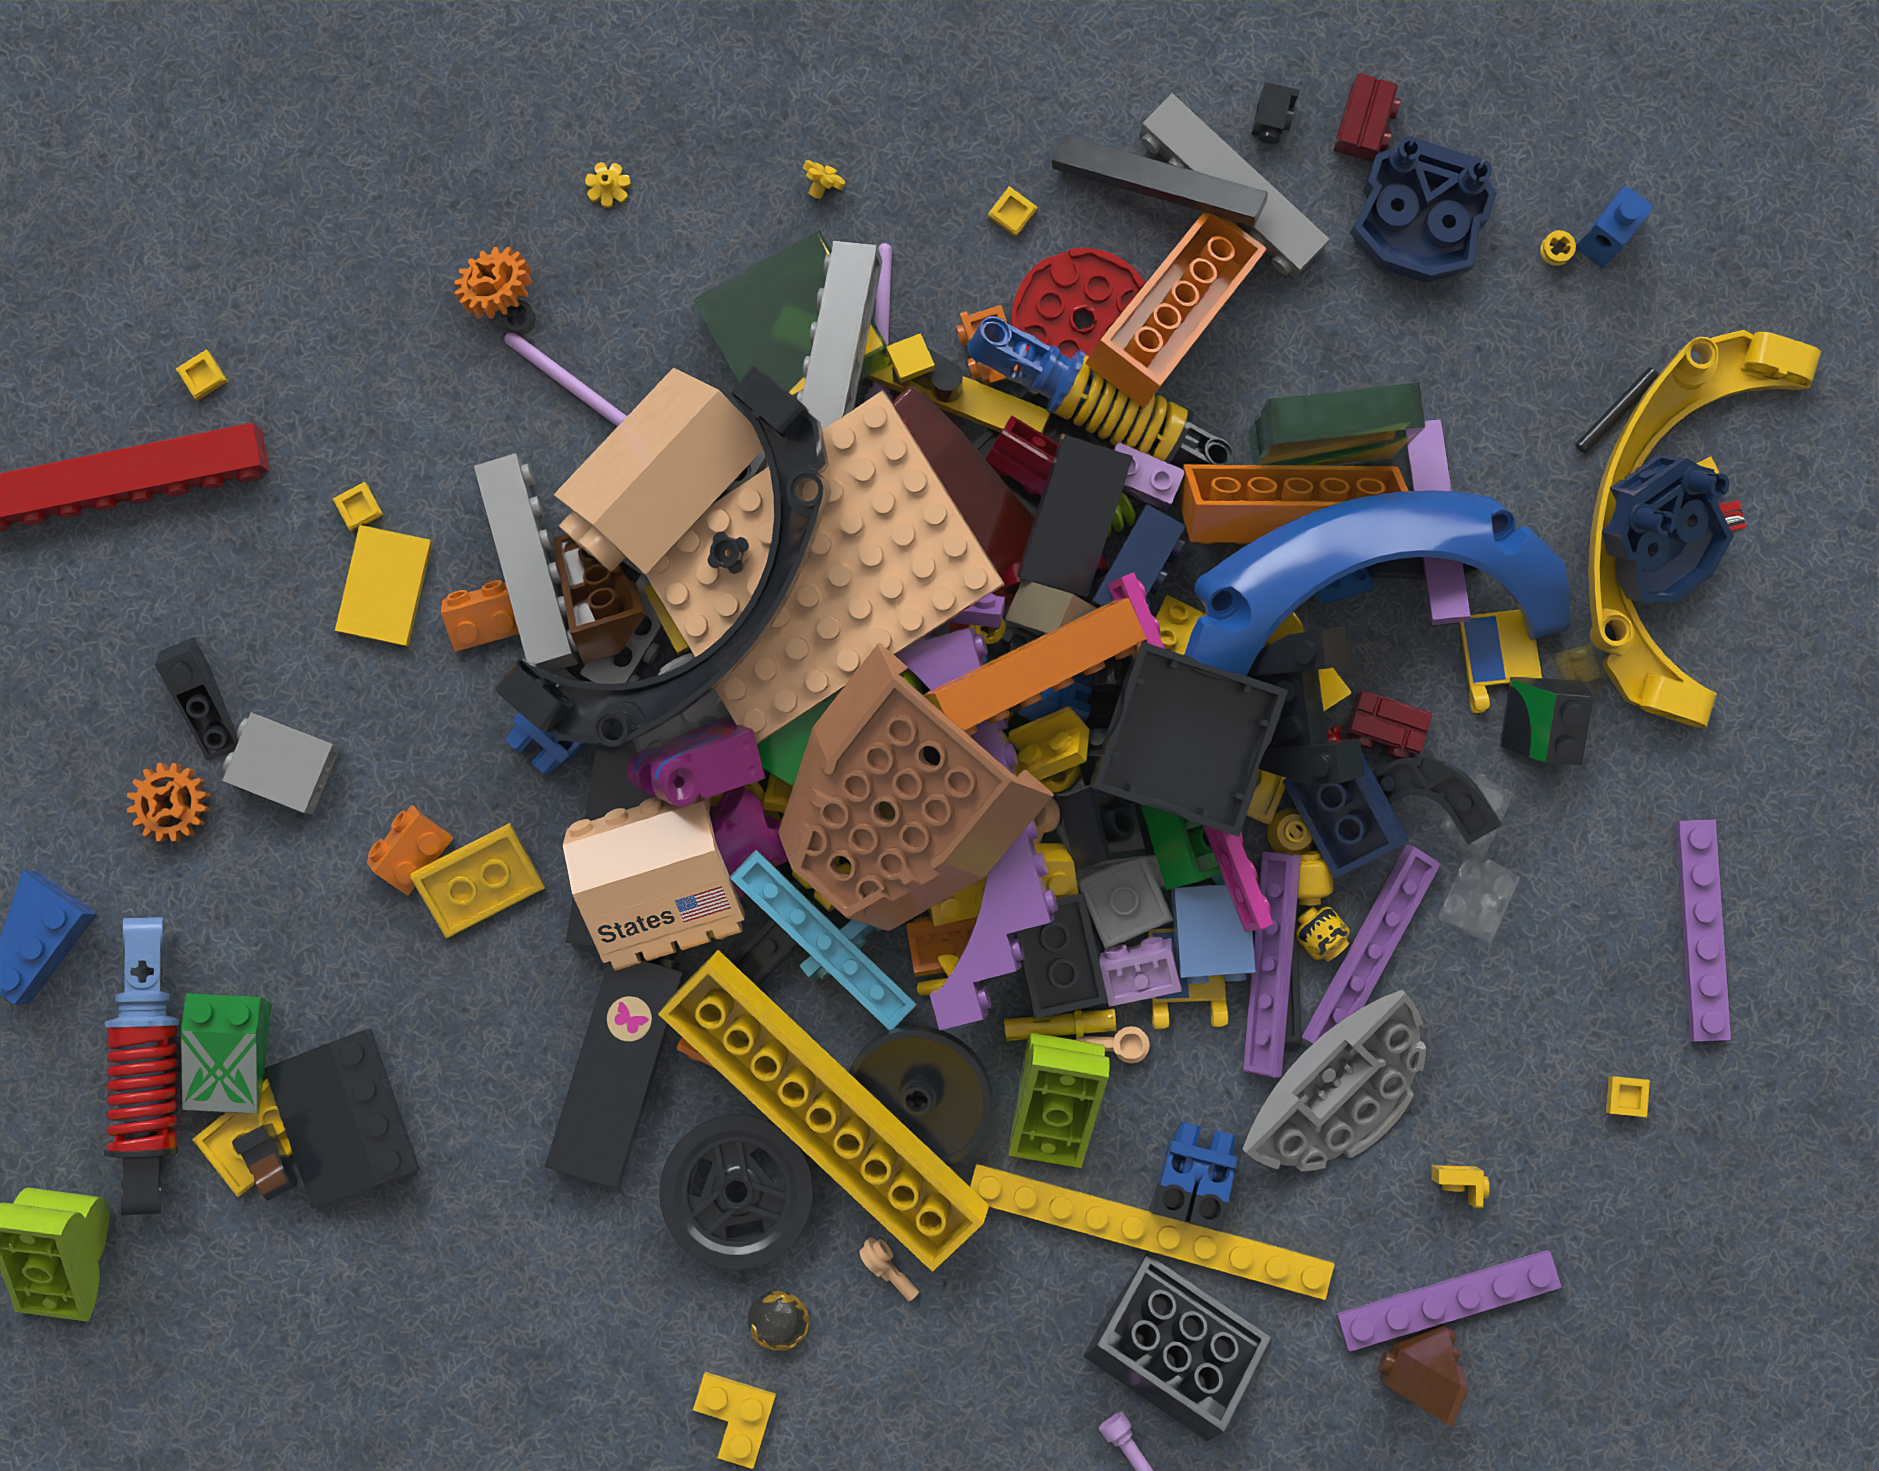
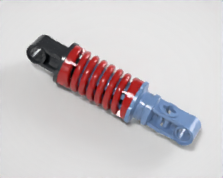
[104,917,180,1216]

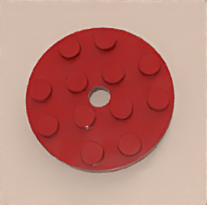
[1011,248,1146,358]

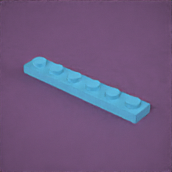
[730,850,917,1030]

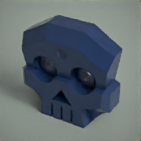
[1350,136,1497,283]
[1602,455,1734,602]

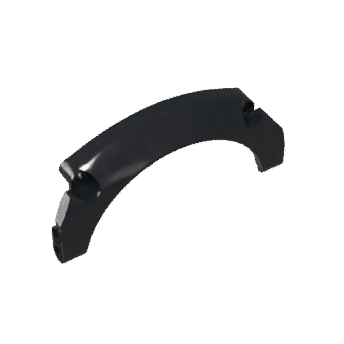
[495,364,831,747]

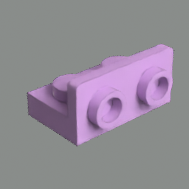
[1115,443,1184,512]
[1099,937,1182,1007]

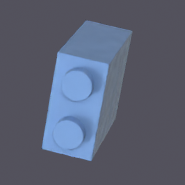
[1171,884,1256,984]

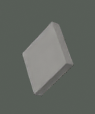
[1077,858,1173,949]

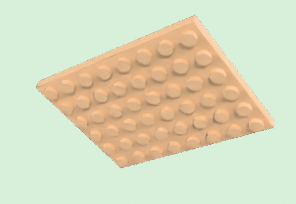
[646,391,1005,745]

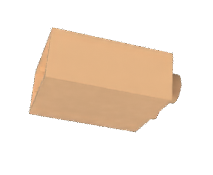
[554,368,763,575]

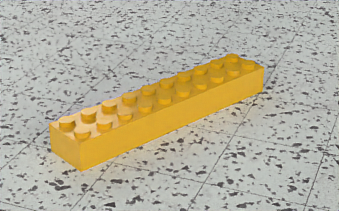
[658,950,989,1272]

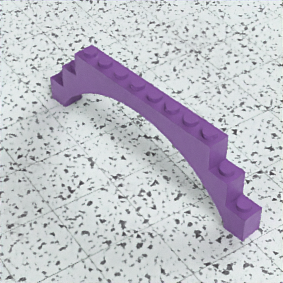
[895,628,1058,1031]

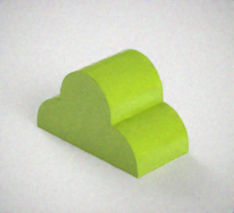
[1008,1032,1109,1168]
[0,1187,110,1322]

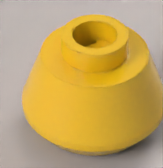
[1267,808,1315,855]

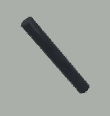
[1575,367,1659,454]

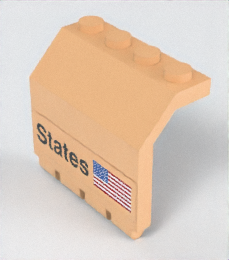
[563,797,745,971]

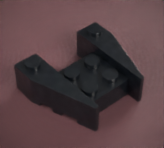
[1246,626,1365,785]

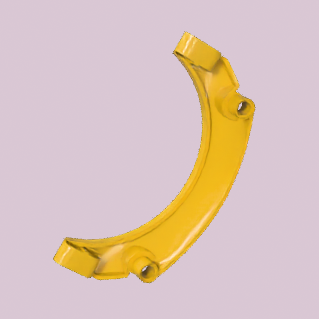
[1588,330,1821,728]

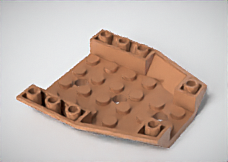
[778,643,1054,931]

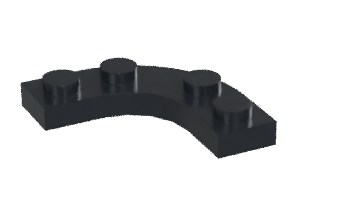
[1372,756,1502,845]

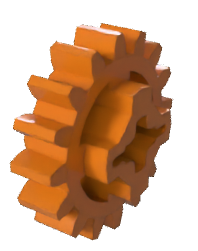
[454,247,533,319]
[127,763,211,842]

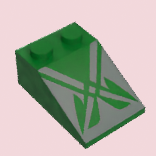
[181,993,272,1114]

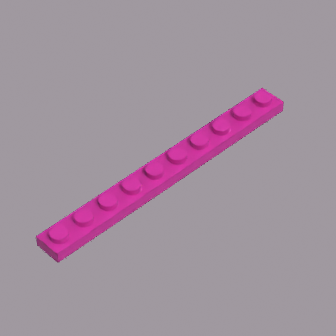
[1107,573,1273,931]

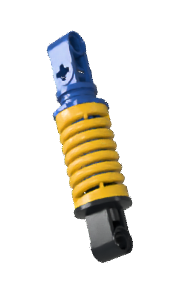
[967,316,1235,470]

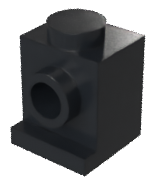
[1251,82,1300,144]

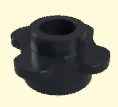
[707,532,749,574]

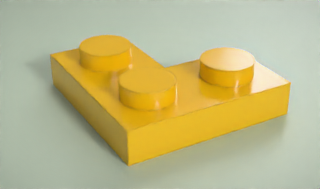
[693,1372,776,1469]

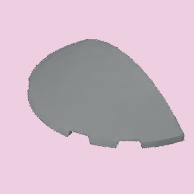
[1243,990,1426,1171]

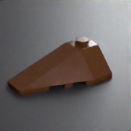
[553,534,645,664]
[1378,1324,1468,1426]

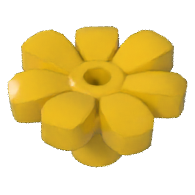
[803,160,845,199]
[585,162,631,208]

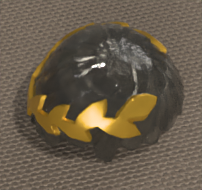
[748,1290,810,1351]

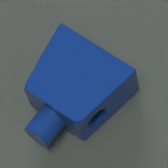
[1576,185,1654,268]

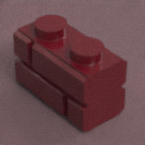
[1333,73,1401,162]
[984,415,1058,496]
[1345,690,1433,759]

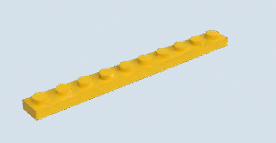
[970,1163,1334,1300]

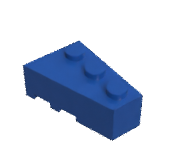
[0,870,97,1005]

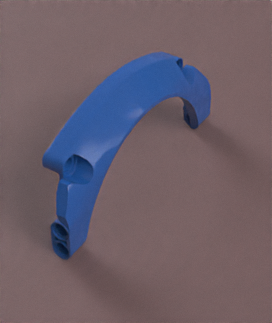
[1184,490,1570,676]

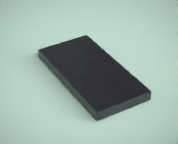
[1017,434,1133,598]

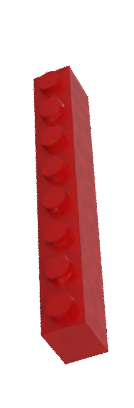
[0,422,270,532]

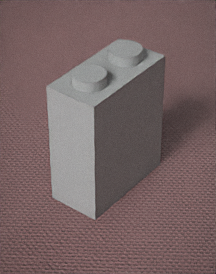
[222,712,341,815]

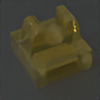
[1553,643,1602,683]

